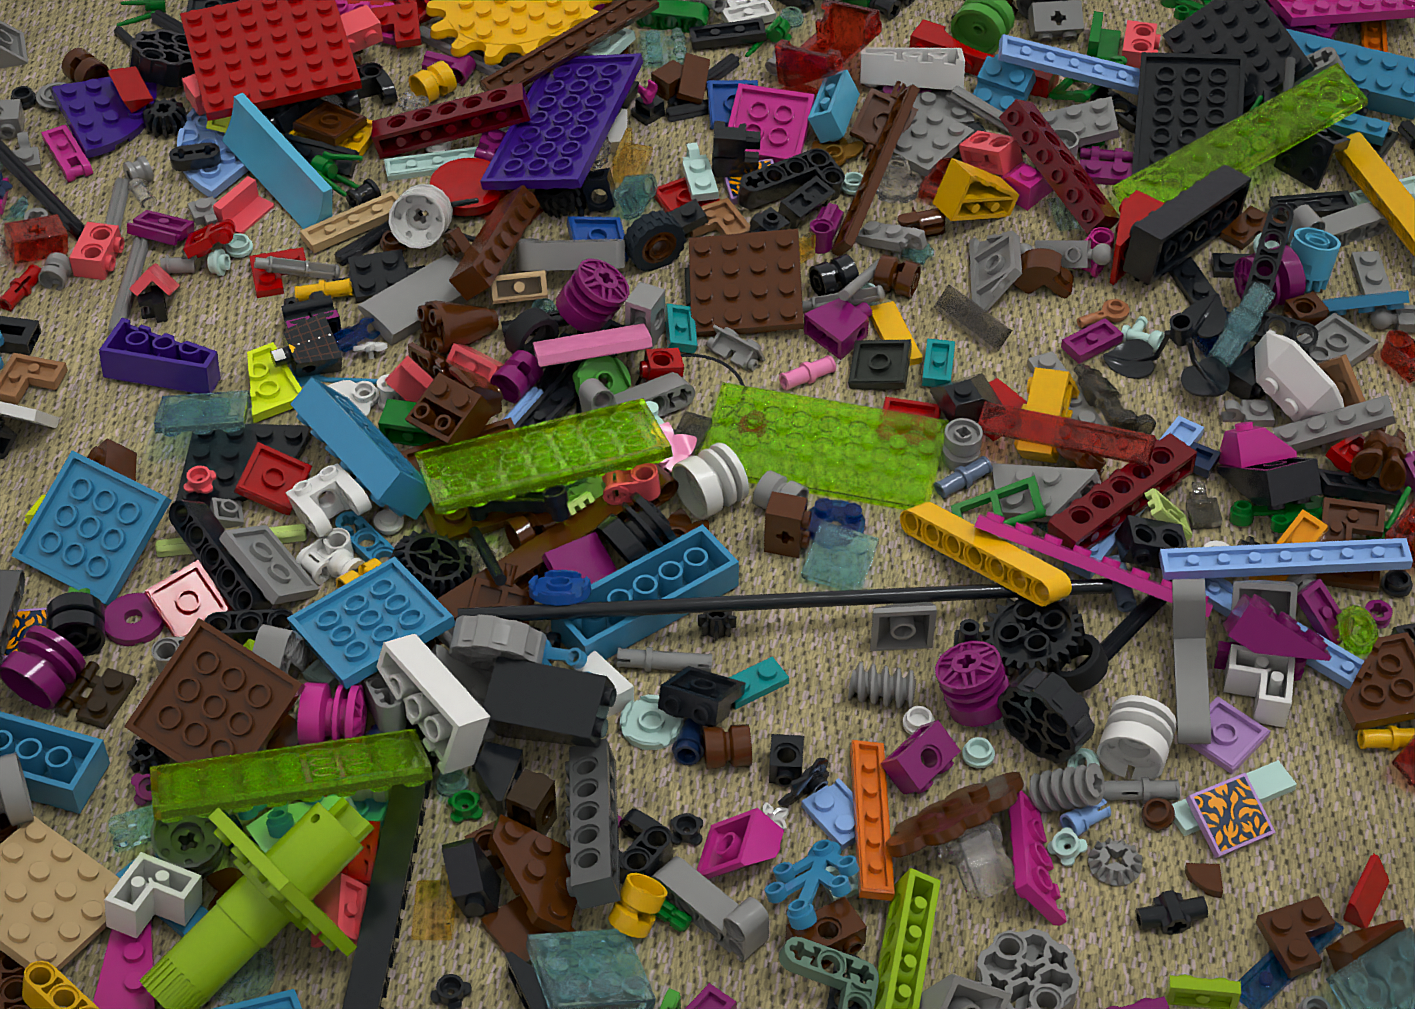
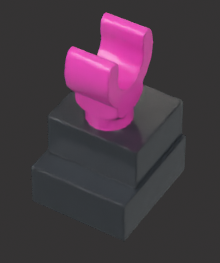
[631,79,665,126]

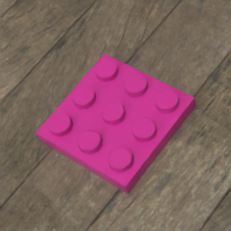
[728,83,815,163]

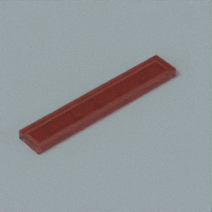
[978,402,1156,467]

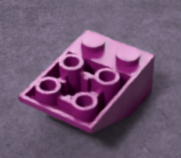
[1223,593,1332,661]

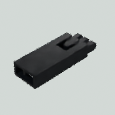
[0,316,42,356]

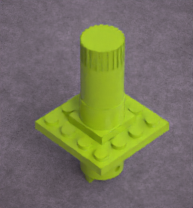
[140,797,375,1009]

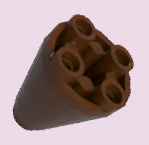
[417,300,499,356]

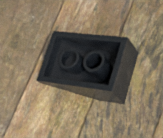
[1216,457,1322,510]

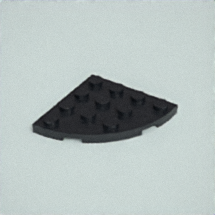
[176,422,311,507]

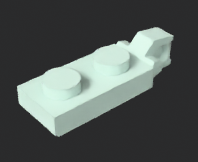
[682,142,719,202]

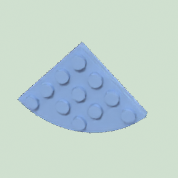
[177,108,249,198]

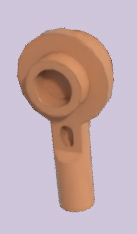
[1077,299,1130,328]

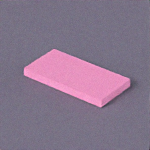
[532,323,653,367]

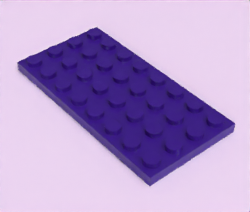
[480,53,644,191]

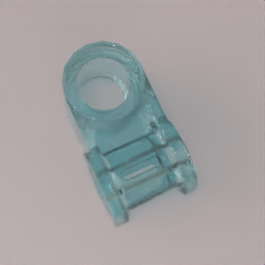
[613,174,658,220]

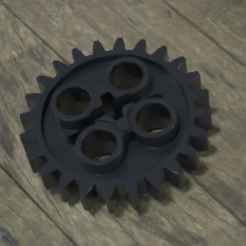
[981,595,1085,675]

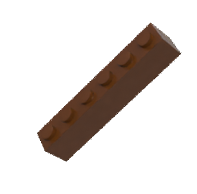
[449,184,540,301]

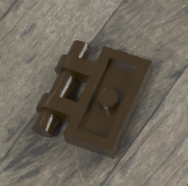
[56,661,137,730]

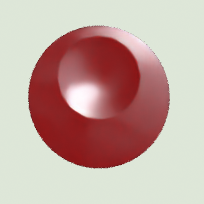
[429,158,507,216]

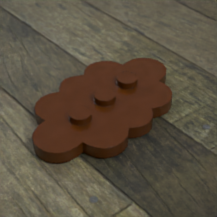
[886,772,1024,858]

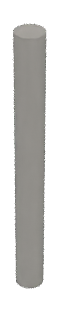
[839,258,880,301]

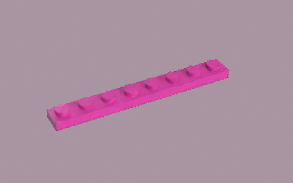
[974,511,1213,618]

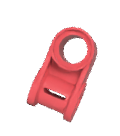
[602,461,661,505]

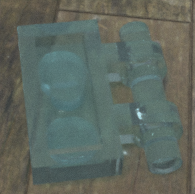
[640,27,687,69]

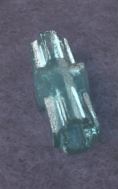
[1209,282,1276,367]

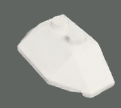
[1255,330,1344,422]

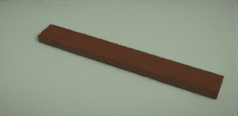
[480,0,659,92]
[831,84,920,256]

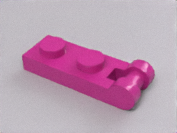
[41,124,93,183]

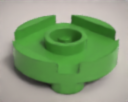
[573,356,631,396]

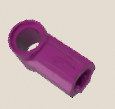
[422,51,476,86]
[808,203,844,254]

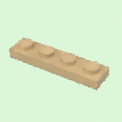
[300,190,399,253]

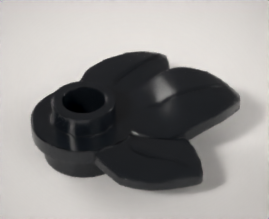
[778,758,829,807]

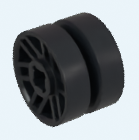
[46,592,105,656]

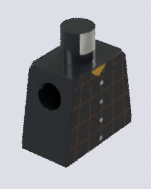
[270,312,342,377]

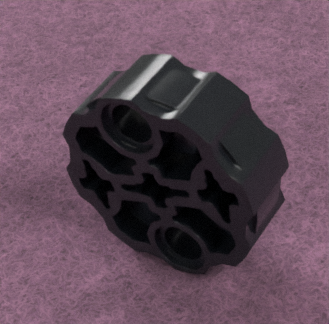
[129,29,195,87]
[997,667,1095,763]

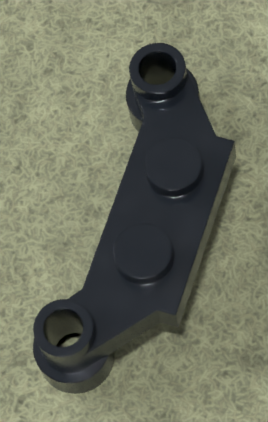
[461,485,570,522]

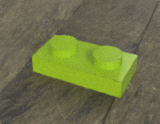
[1165,974,1241,1009]

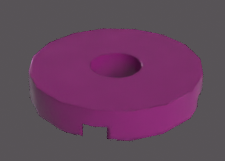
[105,593,165,647]

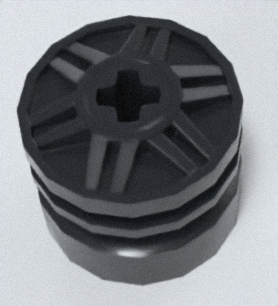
[597,492,677,564]

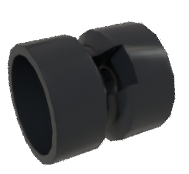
[809,254,859,296]

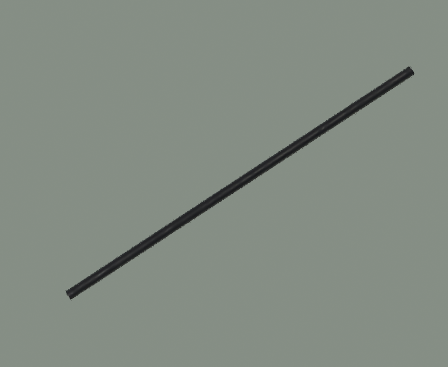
[457,578,1113,621]

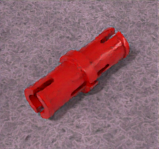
[0,264,41,312]

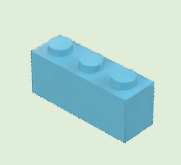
[808,69,860,143]

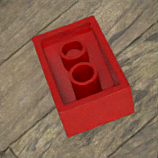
[1109,190,1164,285]

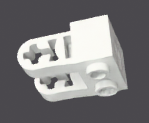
[286,463,372,538]

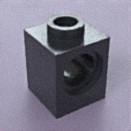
[582,167,618,213]
[769,734,804,787]

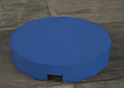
[529,570,591,606]

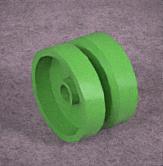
[950,0,1015,54]

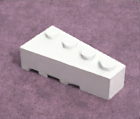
[860,47,965,90]
[376,634,490,775]

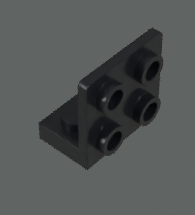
[1274,116,1351,190]

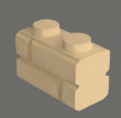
[489,270,548,305]

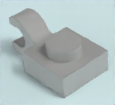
[12,131,42,171]
[187,196,218,226]
[1221,400,1275,427]

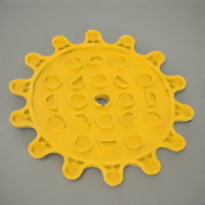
[426,0,613,65]

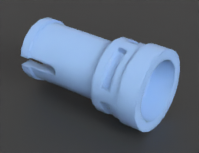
[1060,798,1111,837]

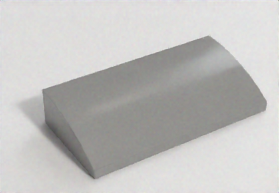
[358,255,479,346]

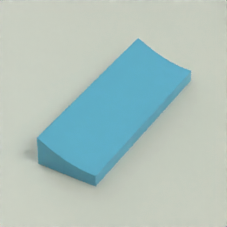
[222,93,332,229]

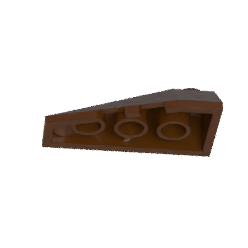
[408,342,503,417]

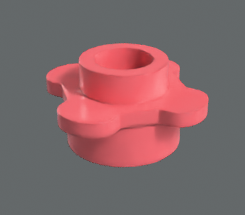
[183,466,217,494]

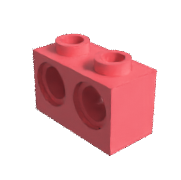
[1122,20,1161,69]
[958,131,1023,176]
[69,222,125,280]

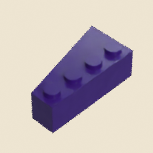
[99,317,221,395]

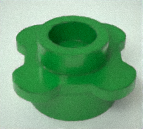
[448,790,483,823]

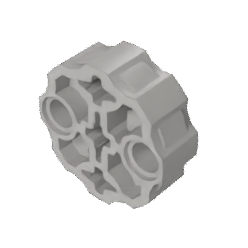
[449,614,547,672]
[975,928,1080,1009]

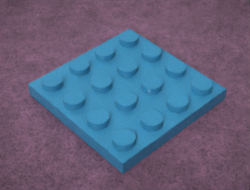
[11,450,172,606]
[287,556,455,689]

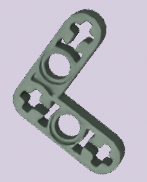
[779,936,879,1009]

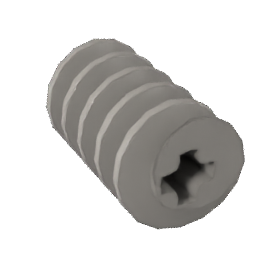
[848,661,916,709]
[1029,763,1105,813]

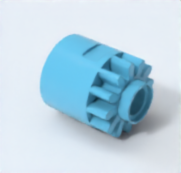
[1290,227,1341,293]

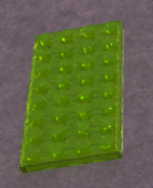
[702,382,949,510]
[414,398,673,514]
[150,729,433,823]

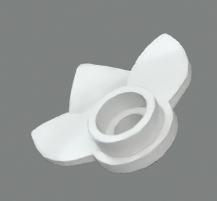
[328,380,379,417]

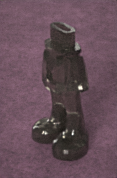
[1074,364,1156,444]

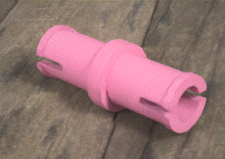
[779,355,836,391]

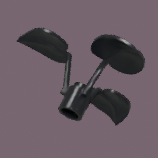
[1103,293,1229,397]

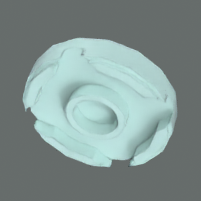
[620,694,683,750]

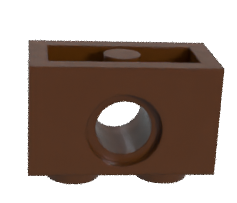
[785,896,867,969]

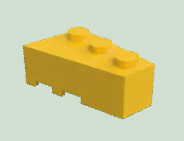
[932,158,1019,221]
[1014,367,1080,463]

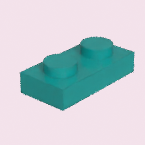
[665,303,698,354]
[922,338,955,387]
[728,656,789,710]

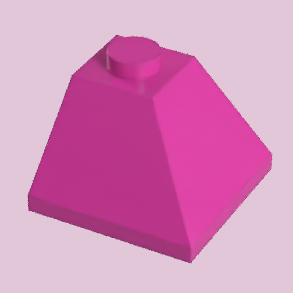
[998,162,1053,211]
[1219,422,1297,468]
[697,808,784,879]

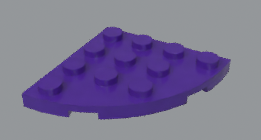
[52,76,157,158]

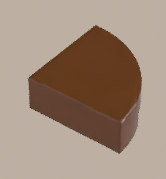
[1185,863,1223,898]

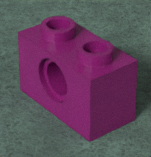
[880,720,961,794]

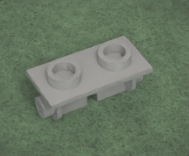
[707,325,766,371]

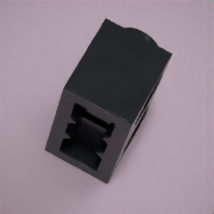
[1114,515,1188,569]

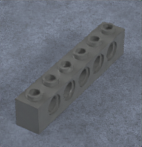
[565,738,621,910]

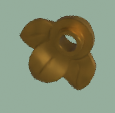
[811,137,863,166]

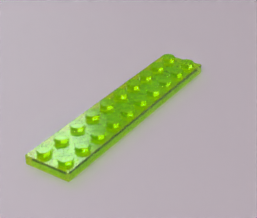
[1112,63,1368,203]

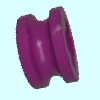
[1362,600,1393,629]

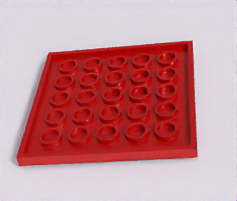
[180,0,362,121]

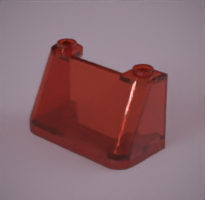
[775,0,882,87]

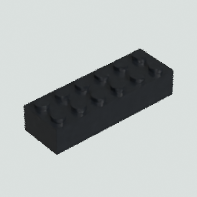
[1122,164,1252,285]

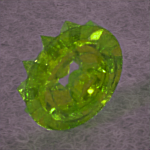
[1333,605,1378,655]

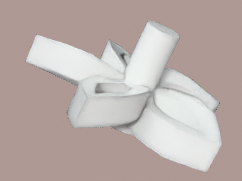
[353,342,388,359]
[763,802,789,832]

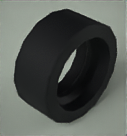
[505,307,559,357]
[1049,633,1109,693]

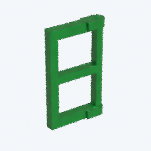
[1049,55,1127,102]
[951,475,1047,534]

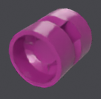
[490,350,543,404]

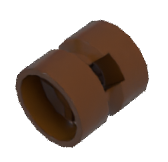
[61,48,110,83]
[873,254,921,298]
[504,512,557,550]
[703,724,752,770]

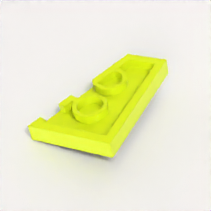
[247,342,302,423]

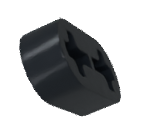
[169,143,221,171]

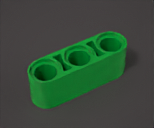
[636,0,710,33]

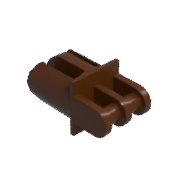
[897,207,946,238]

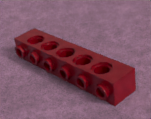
[372,82,530,159]
[999,99,1120,235]
[1047,433,1197,550]

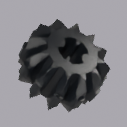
[143,97,187,139]

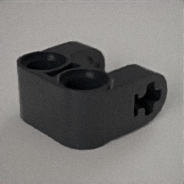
[338,62,398,113]
[619,809,673,885]

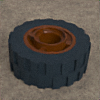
[623,210,686,272]

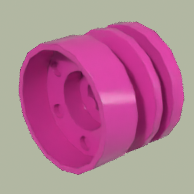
[297,682,367,753]

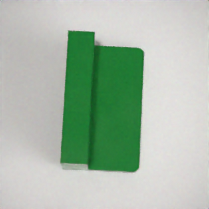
[1087,11,1121,57]

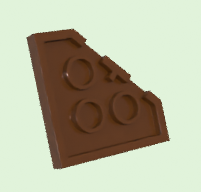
[1341,632,1415,731]
[487,814,577,939]

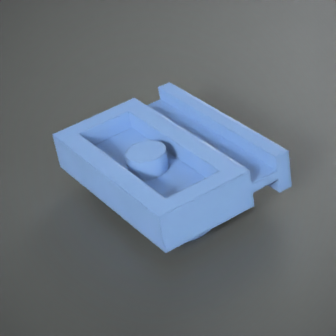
[801,778,855,851]

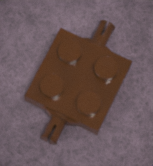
[849,81,918,162]
[467,563,535,625]

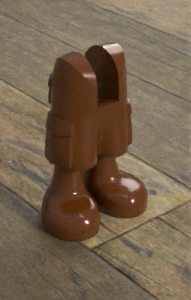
[1351,426,1407,491]

